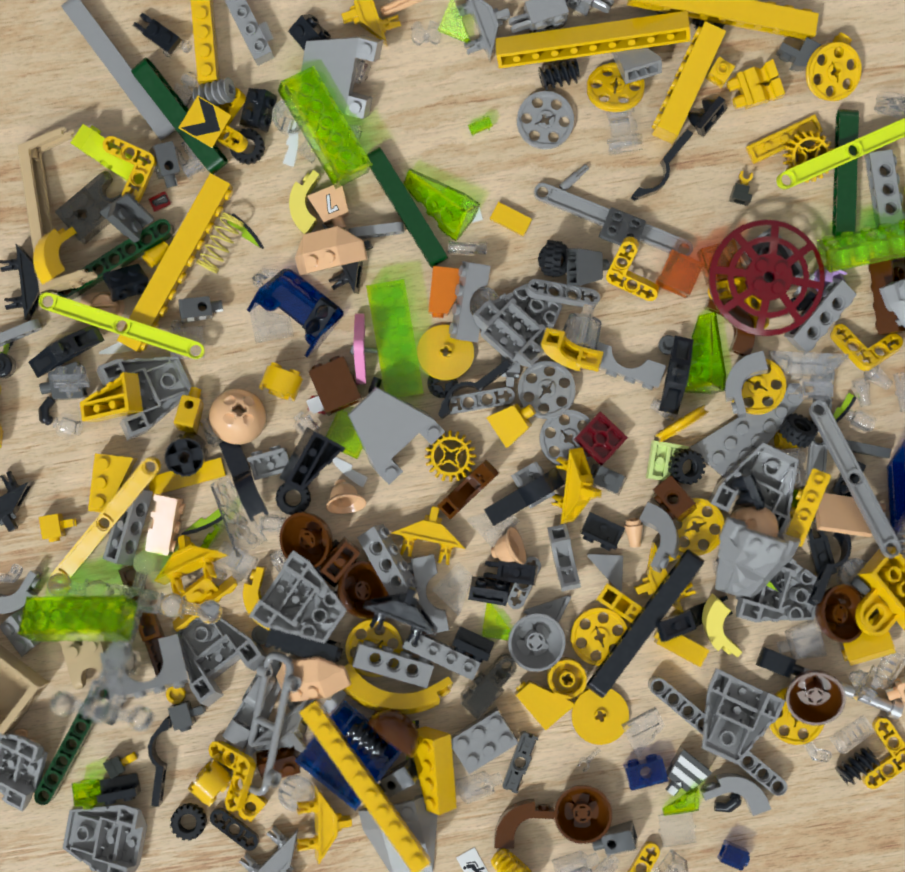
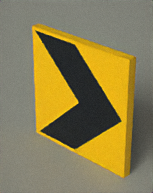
[179,96,232,148]

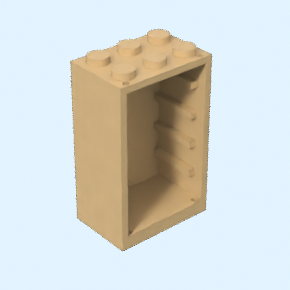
[0,645,49,734]

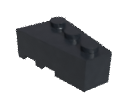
[279,427,346,491]

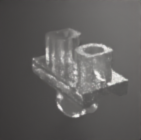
[50,366,90,397]
[849,665,883,703]

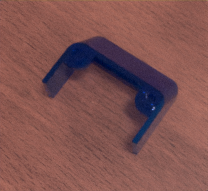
[247,269,344,358]

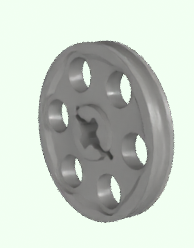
[517,91,574,149]
[518,361,576,419]
[540,410,591,465]

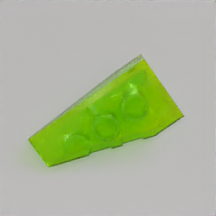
[403,168,480,241]
[685,312,726,394]

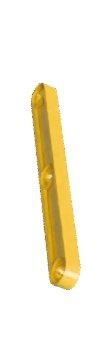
[50,457,161,587]

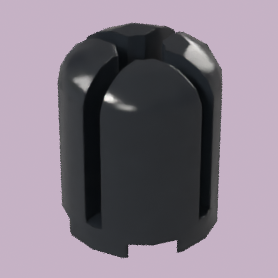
[164,432,208,477]

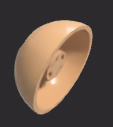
[209,389,266,444]
[729,506,778,538]

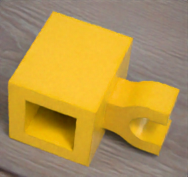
[38,513,77,542]

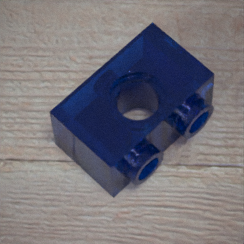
[623,754,668,791]

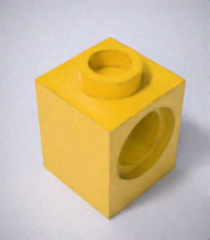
[705,57,735,88]
[238,792,268,822]

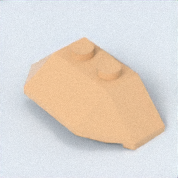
[295,226,368,276]
[276,657,351,702]

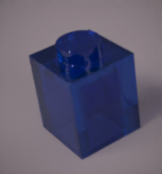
[717,840,750,871]

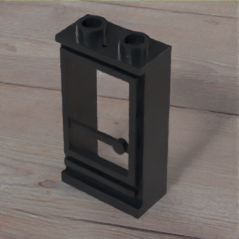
[265,628,343,663]

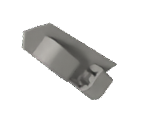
[222,659,281,753]

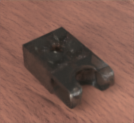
[55,171,122,244]
[460,653,517,719]

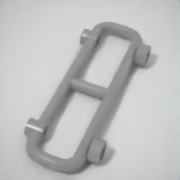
[241,652,302,796]

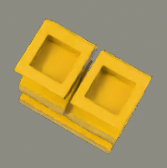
[726,59,785,110]

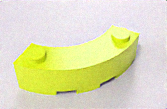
[70,124,148,189]

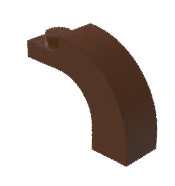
[704,299,755,357]
[437,459,499,519]
[494,799,554,849]

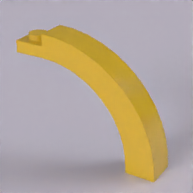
[342,663,453,715]

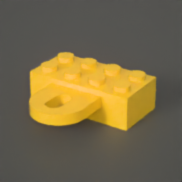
[856,547,905,636]

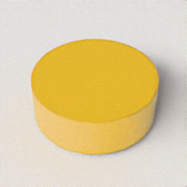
[166,686,186,704]

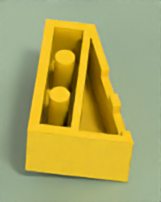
[80,372,143,422]
[88,453,138,513]

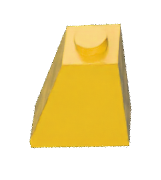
[841,613,896,666]
[653,630,710,668]
[515,680,575,731]

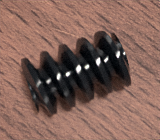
[538,59,580,91]
[344,721,389,760]
[835,746,880,785]

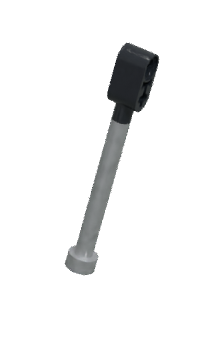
[755,646,904,720]

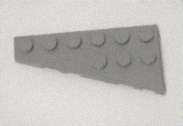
[689,384,806,478]

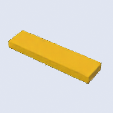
[745,114,823,165]
[148,458,226,496]

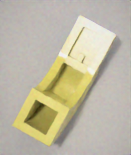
[289,170,321,234]
[702,593,742,658]

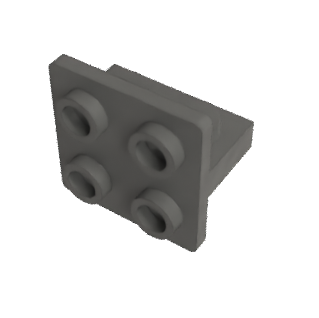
[100,193,154,243]
[599,207,646,249]

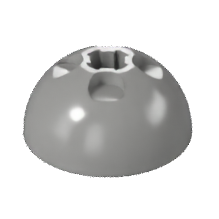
[508,614,565,672]

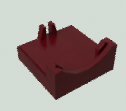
[573,411,628,466]

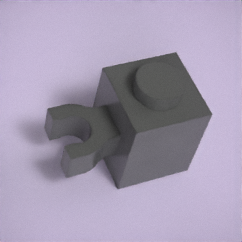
[168,700,206,732]

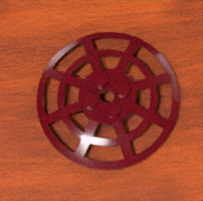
[708,220,825,336]

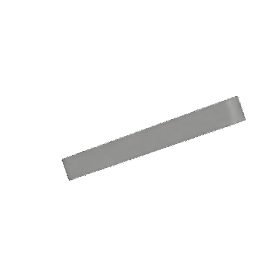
[61,0,176,141]
[648,676,787,796]

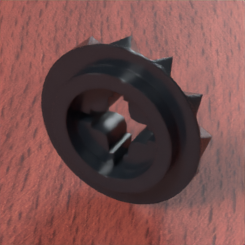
[427,375,458,398]

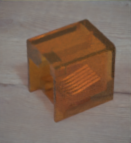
[697,239,744,285]
[655,249,704,298]

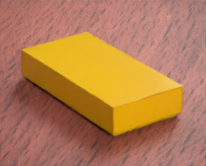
[489,202,532,237]

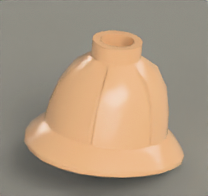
[326,479,367,514]
[491,527,526,564]

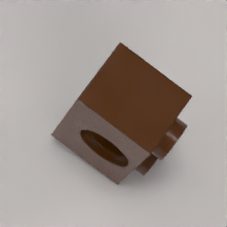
[653,475,697,523]
[319,537,360,583]

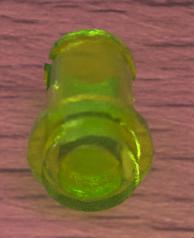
[468,116,493,136]

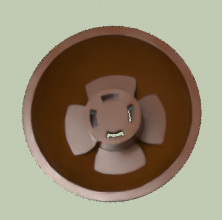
[279,512,333,568]
[337,561,389,619]
[815,584,863,643]
[786,670,846,725]
[367,709,419,758]
[554,785,612,844]

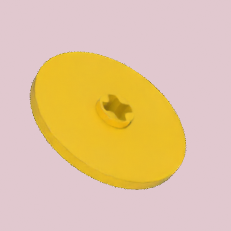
[417,325,474,381]
[571,688,629,745]

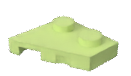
[646,440,689,481]

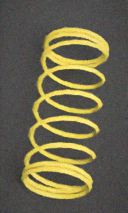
[196,212,244,274]

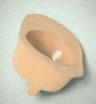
[80,292,125,316]

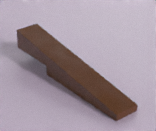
[118,563,165,677]

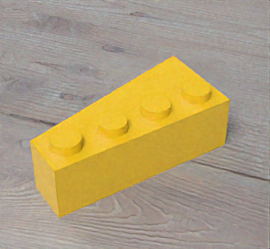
[413,726,457,815]

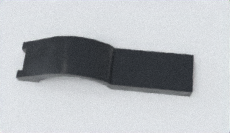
[630,129,693,201]
[438,360,511,419]
[219,441,269,522]
[483,467,566,526]
[807,532,852,606]
[655,596,733,642]
[148,716,172,807]

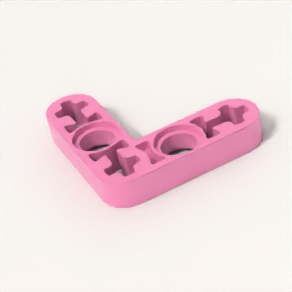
[353,313,367,385]

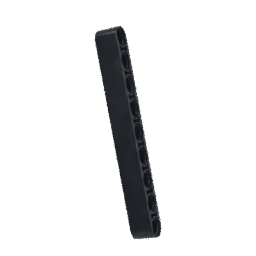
[586,549,705,698]

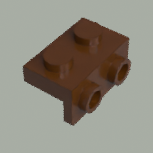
[257,746,301,781]

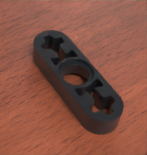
[210,808,259,851]

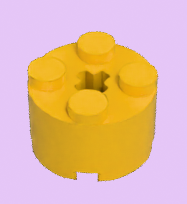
[259,362,303,401]
[547,657,587,699]
[187,759,232,806]

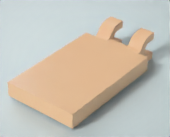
[815,493,886,537]

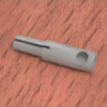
[559,165,589,191]

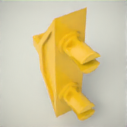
[341,0,401,47]
[551,448,602,524]
[391,506,466,565]
[154,535,228,596]
[634,542,696,612]
[296,785,352,865]

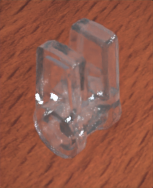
[175,141,206,180]

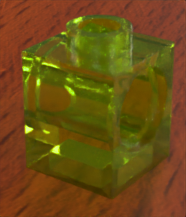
[72,779,101,810]

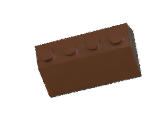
[868,254,905,335]

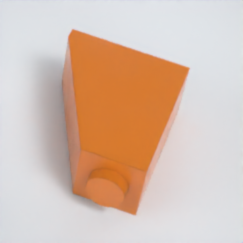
[428,266,460,318]

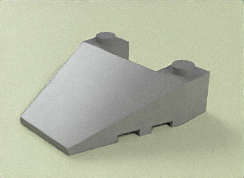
[300,35,383,119]
[97,356,192,441]
[348,387,445,485]
[708,442,798,537]
[176,609,267,707]

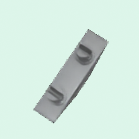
[451,0,510,61]
[250,700,314,753]
[239,825,299,872]

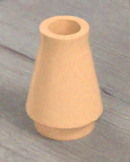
[624,518,643,547]

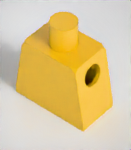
[173,387,204,434]
[487,403,536,448]

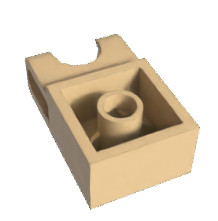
[56,614,109,690]

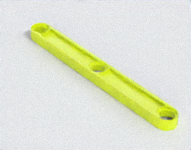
[776,118,905,190]
[38,292,205,359]

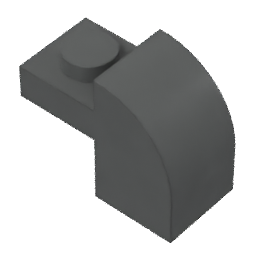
[775,38,821,72]

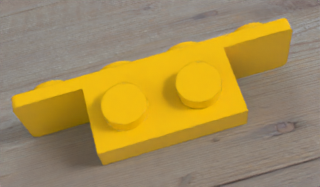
[786,469,831,547]
[172,575,238,632]

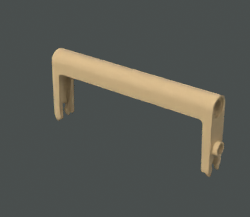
[17,127,97,294]

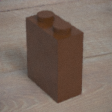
[308,356,363,416]

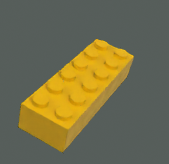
[651,21,726,144]

